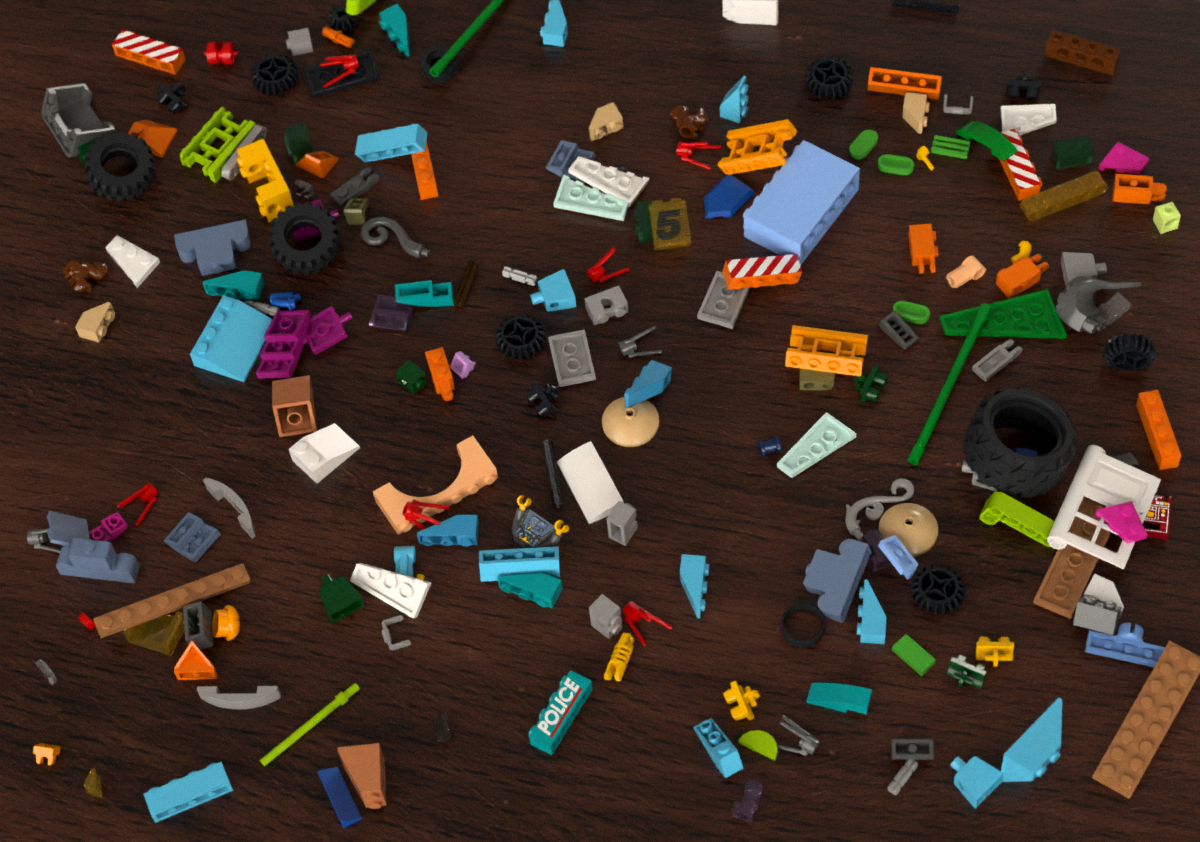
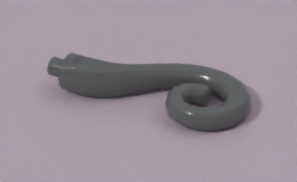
[361,216,430,259]

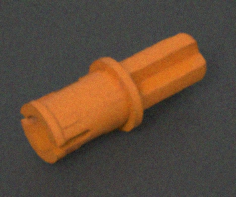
[322,26,354,48]

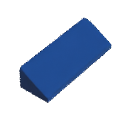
[317,767,362,828]

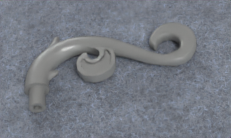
[845,478,914,541]

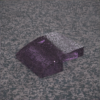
[369,295,414,331]

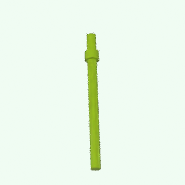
[260,683,360,767]

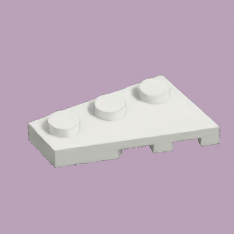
[1000,104,1057,135]
[105,235,160,288]

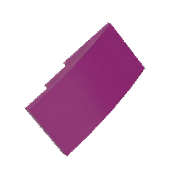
[256,310,310,378]

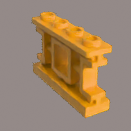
[718,119,797,175]
[785,325,868,376]

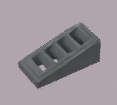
[878,310,919,350]

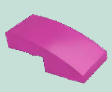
[89,512,128,542]

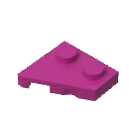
[1099,142,1149,175]
[1095,501,1148,544]

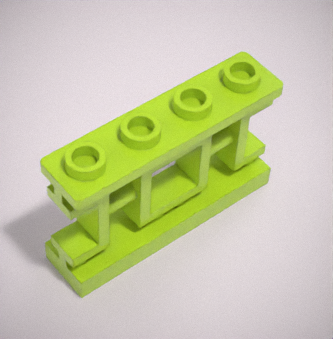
[179,107,256,183]

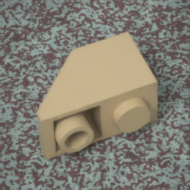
[903,92,930,134]
[589,102,623,141]
[75,302,115,342]

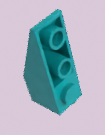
[379,4,410,57]
[203,271,265,301]
[497,573,563,609]

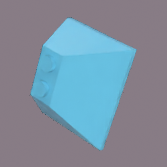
[1001,698,1062,782]

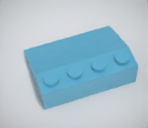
[190,295,273,382]

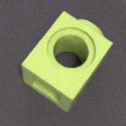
[1153,201,1181,234]

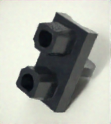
[1007,70,1041,100]
[156,83,189,114]
[526,381,560,417]

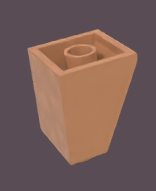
[272,375,317,437]
[338,743,387,809]

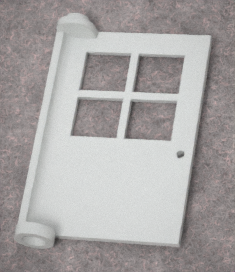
[1047,445,1161,569]

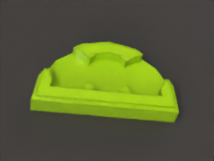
[738,730,778,760]

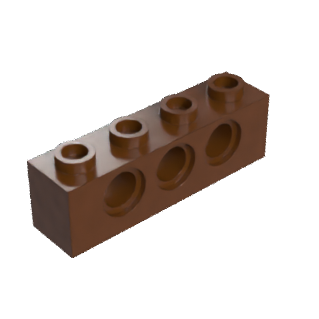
[1045,30,1121,75]

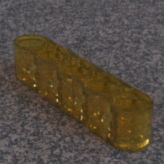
[1020,171,1109,221]

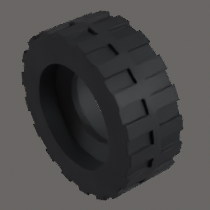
[419,45,459,84]

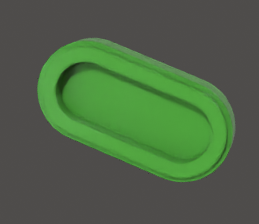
[849,130,878,160]
[878,154,914,175]
[893,301,930,324]

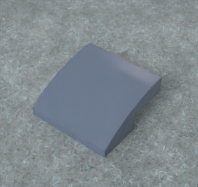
[546,140,596,182]
[47,511,89,547]
[163,512,221,563]

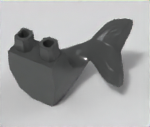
[1056,276,1141,334]

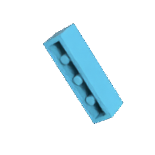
[355,124,428,163]
[479,547,560,582]
[144,762,233,823]

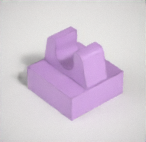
[450,351,476,378]

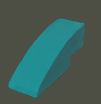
[395,280,454,307]
[806,683,872,715]

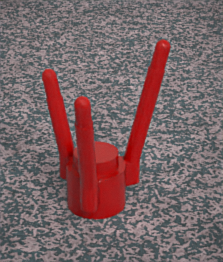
[320,54,359,88]
[677,142,722,170]
[586,247,630,283]
[117,483,158,526]
[402,499,450,530]
[622,601,672,647]

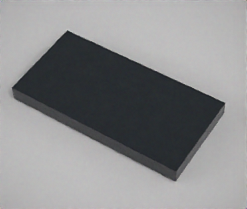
[304,50,380,98]

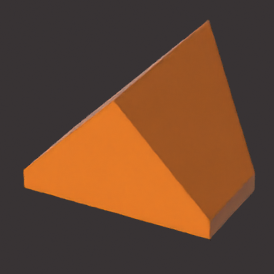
[295,151,339,179]
[174,641,218,680]

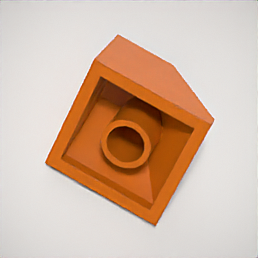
[128,120,178,157]

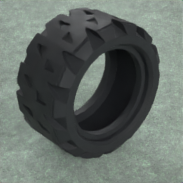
[963,387,1078,498]

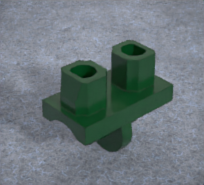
[853,365,888,403]
[946,655,987,689]

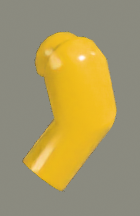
[1011,241,1032,263]

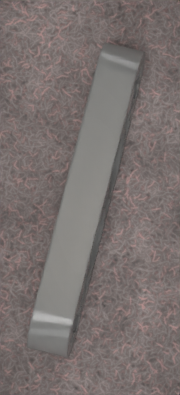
[221,124,267,180]

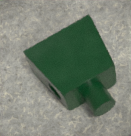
[319,574,365,624]

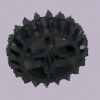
[251,53,298,97]
[805,56,853,101]
[495,313,546,361]
[1103,333,1156,371]
[910,563,965,616]

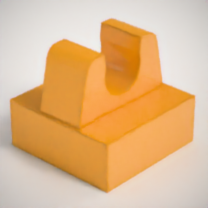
[33,743,61,765]

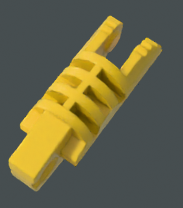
[604,633,634,681]

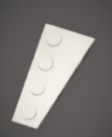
[569,156,649,207]
[350,563,431,619]

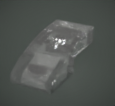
[1098,292,1132,328]

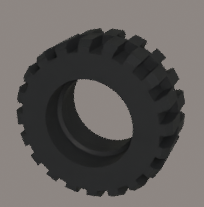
[85,131,154,202]
[269,202,341,275]

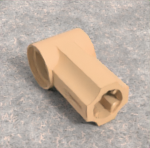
[946,255,986,289]

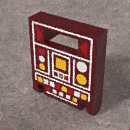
[1143,494,1172,540]

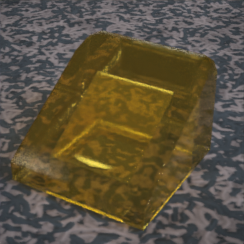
[84,768,102,798]

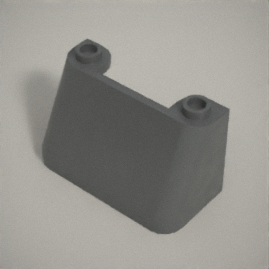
[42,83,115,158]

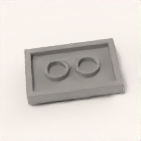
[697,271,750,329]
[548,329,596,387]

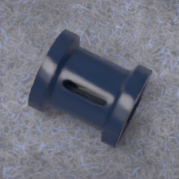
[757,435,781,457]

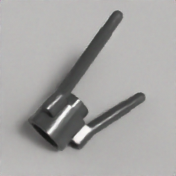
[618,326,662,358]
[27,528,61,553]
[777,715,820,757]

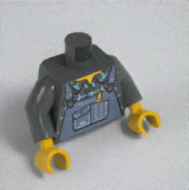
[512,495,569,549]

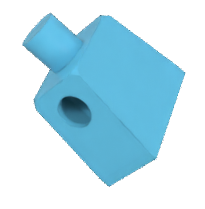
[530,269,577,312]
[950,756,1003,809]

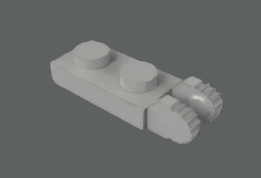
[972,339,1023,382]

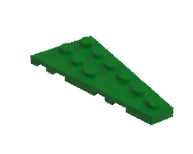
[939,289,1067,339]

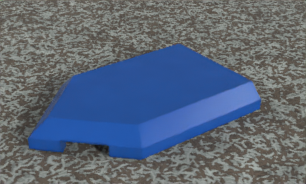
[703,174,755,219]

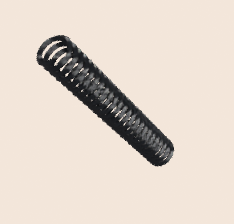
[890,0,960,14]
[542,439,564,508]

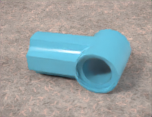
[394,546,416,577]

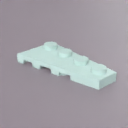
[554,175,629,221]
[777,412,856,478]

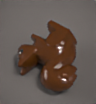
[670,105,709,139]
[62,260,108,292]

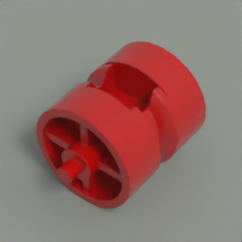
[204,42,238,65]

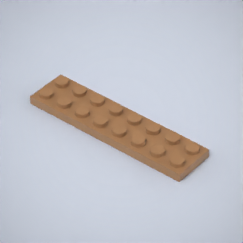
[1033,496,1112,619]
[1092,640,1200,799]

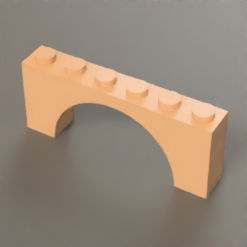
[373,436,498,535]

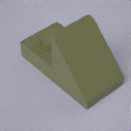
[344,198,368,225]

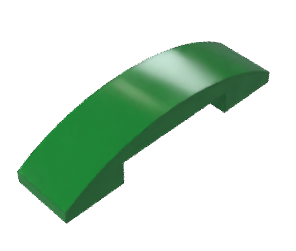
[956,121,1018,161]

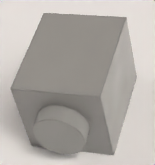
[286,28,313,56]

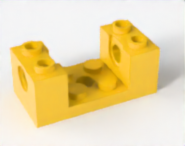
[236,139,294,222]

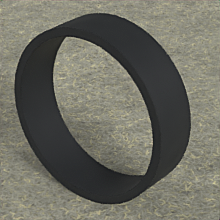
[781,603,825,648]

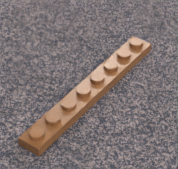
[93,563,251,638]

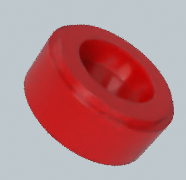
[78,612,96,631]

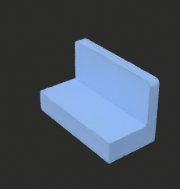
[878,535,919,579]

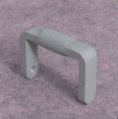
[943,94,973,115]
[381,615,411,650]

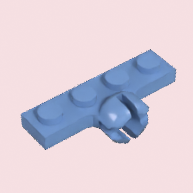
[1085,623,1165,667]

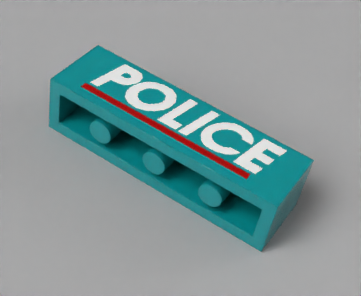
[528,670,593,755]

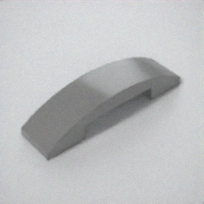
[203,478,256,539]
[197,686,281,709]

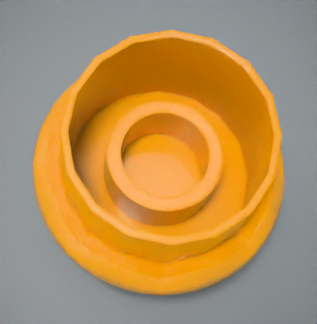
[212,605,240,641]

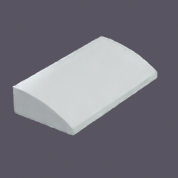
[557,441,624,524]

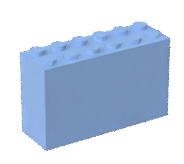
[743,140,860,266]

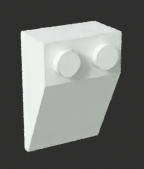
[722,0,778,25]
[289,423,360,483]

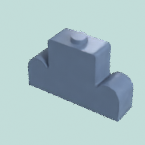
[174,219,251,276]
[56,538,140,584]
[803,539,872,623]

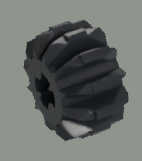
[328,5,357,33]

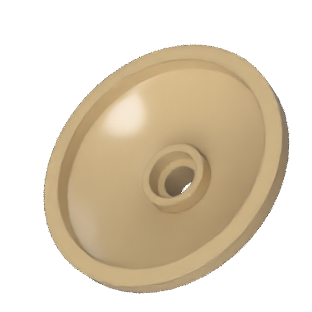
[602,397,659,447]
[879,503,938,557]

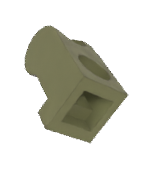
[799,369,835,390]

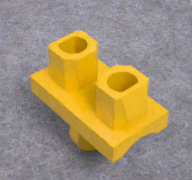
[975,637,1014,667]
[723,681,760,721]

